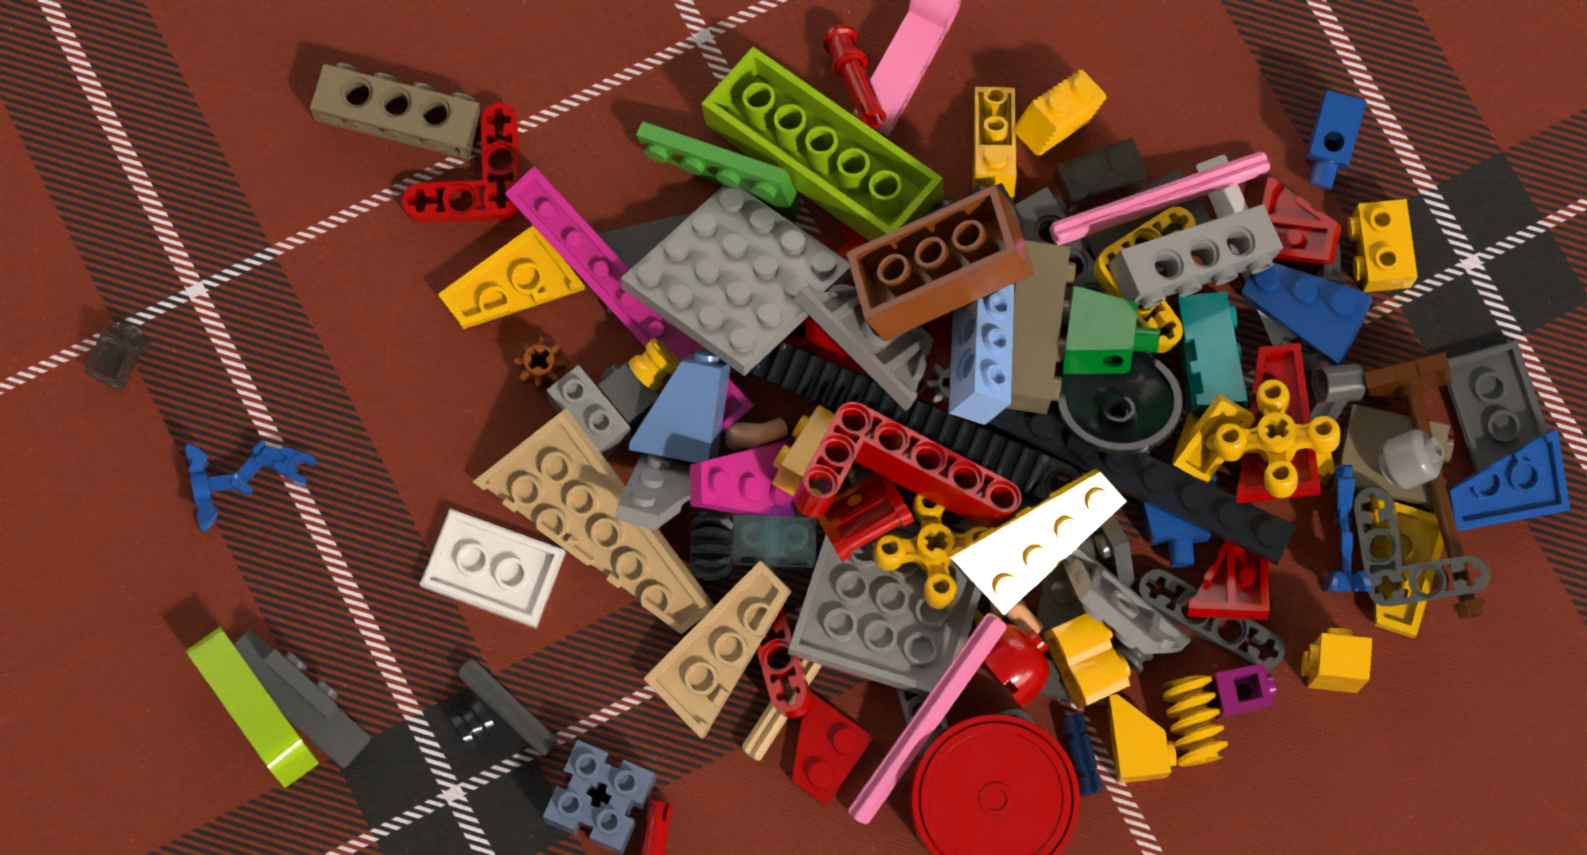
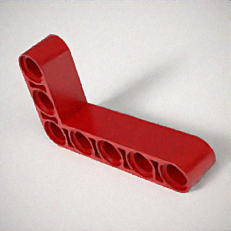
[793,402,1022,529]

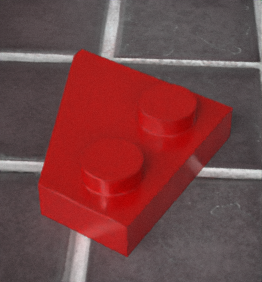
[1262,177,1341,266]
[1187,541,1269,620]
[791,692,874,807]

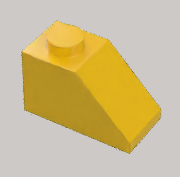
[1106,694,1177,784]

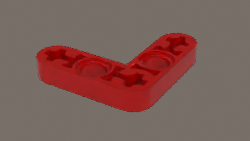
[402,102,520,223]

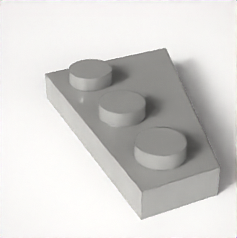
[615,453,695,530]

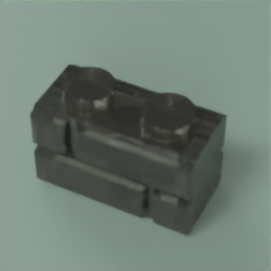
[1054,137,1147,213]

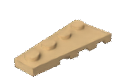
[644,560,792,739]

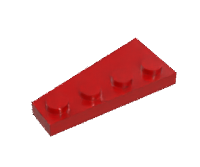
[1236,343,1321,504]

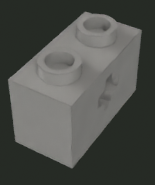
[546,365,632,459]

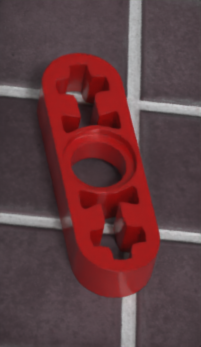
[757,608,812,718]

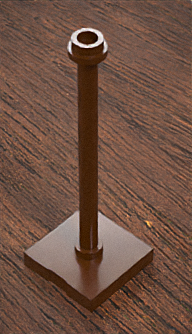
[1364,352,1485,620]

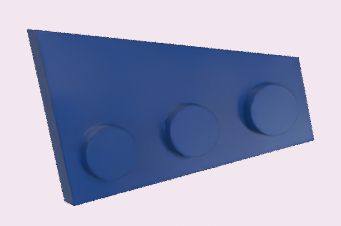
[1242,263,1372,365]
[1447,429,1570,531]

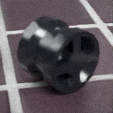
[448,698,499,751]

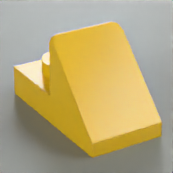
[1172,393,1255,483]

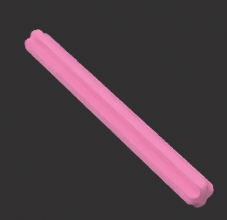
[1049,151,1270,245]
[848,613,1007,824]

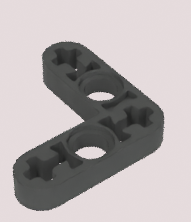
[1354,487,1491,607]

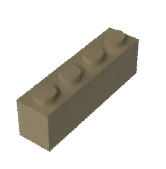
[1006,240,1076,414]

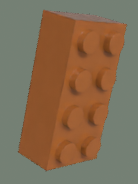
[846,184,1035,341]

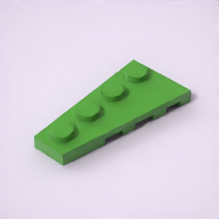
[636,121,802,218]

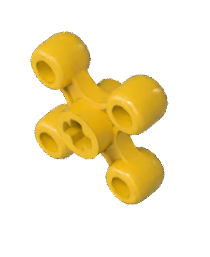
[1214,379,1340,498]
[872,494,989,610]

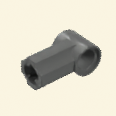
[1308,364,1366,421]

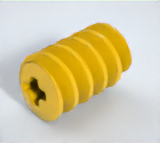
[1162,675,1228,767]

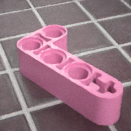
[852,0,961,137]

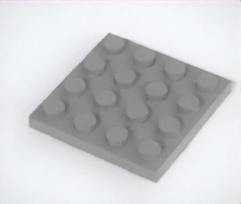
[621,185,852,376]
[788,516,982,697]

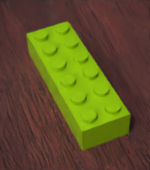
[702,47,945,241]

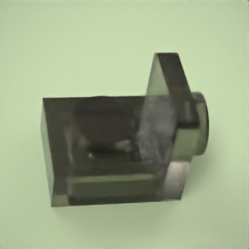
[84,323,152,391]

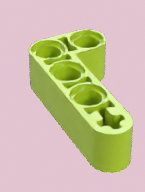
[186,626,319,788]

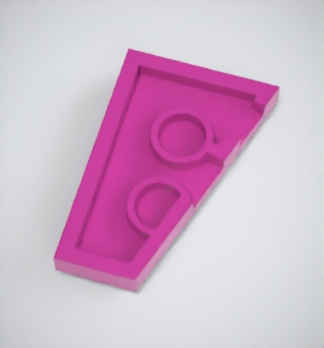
[690,438,794,521]

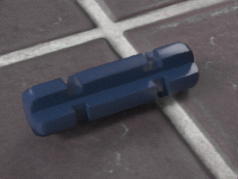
[1062,714,1102,796]

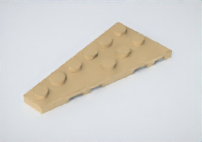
[473,409,715,634]

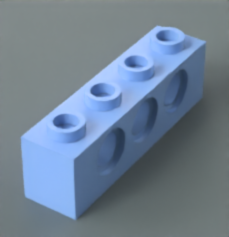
[949,284,1014,425]

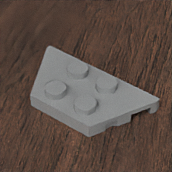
[794,284,934,411]
[1062,546,1191,654]

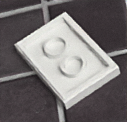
[420,509,566,629]

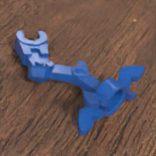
[185,440,317,532]
[1322,465,1372,592]

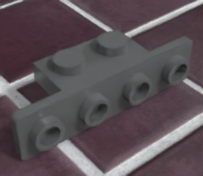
[234,630,371,768]

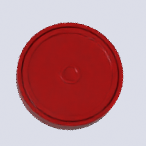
[908,714,1080,855]

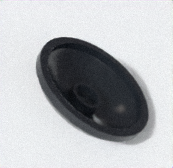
[1057,350,1183,455]

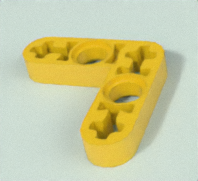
[1093,207,1196,353]

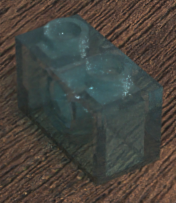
[732,515,817,568]

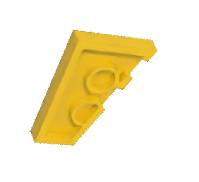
[438,225,585,329]

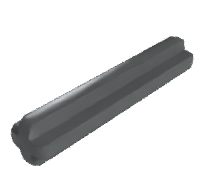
[458,659,558,756]

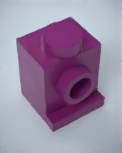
[1209,663,1276,720]

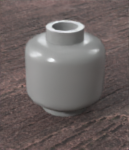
[1379,429,1444,489]

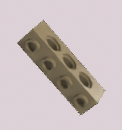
[310,63,482,160]

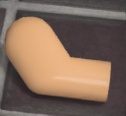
[725,418,788,451]
[990,600,1044,634]

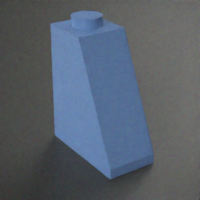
[629,350,730,463]

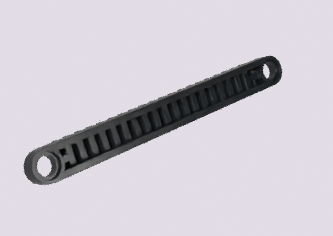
[705,340,1083,500]

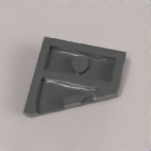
[1094,514,1136,589]

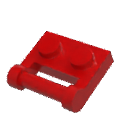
[817,473,915,562]

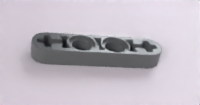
[1137,569,1285,671]

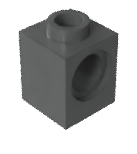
[597,360,659,431]

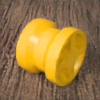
[629,338,680,391]

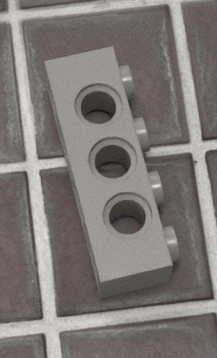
[1108,204,1283,309]

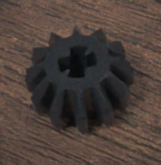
[690,510,734,581]

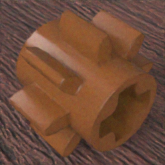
[514,337,566,391]

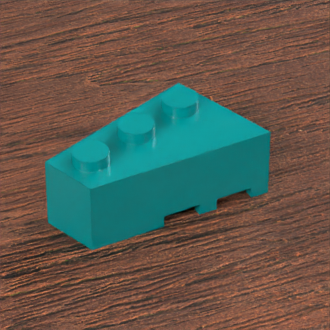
[1174,291,1247,418]

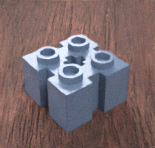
[543,740,656,855]

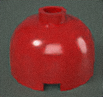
[984,624,1049,708]

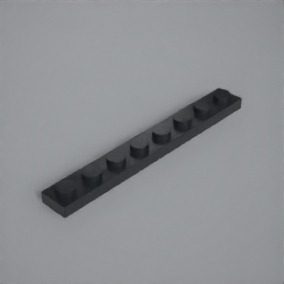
[982,408,1296,566]

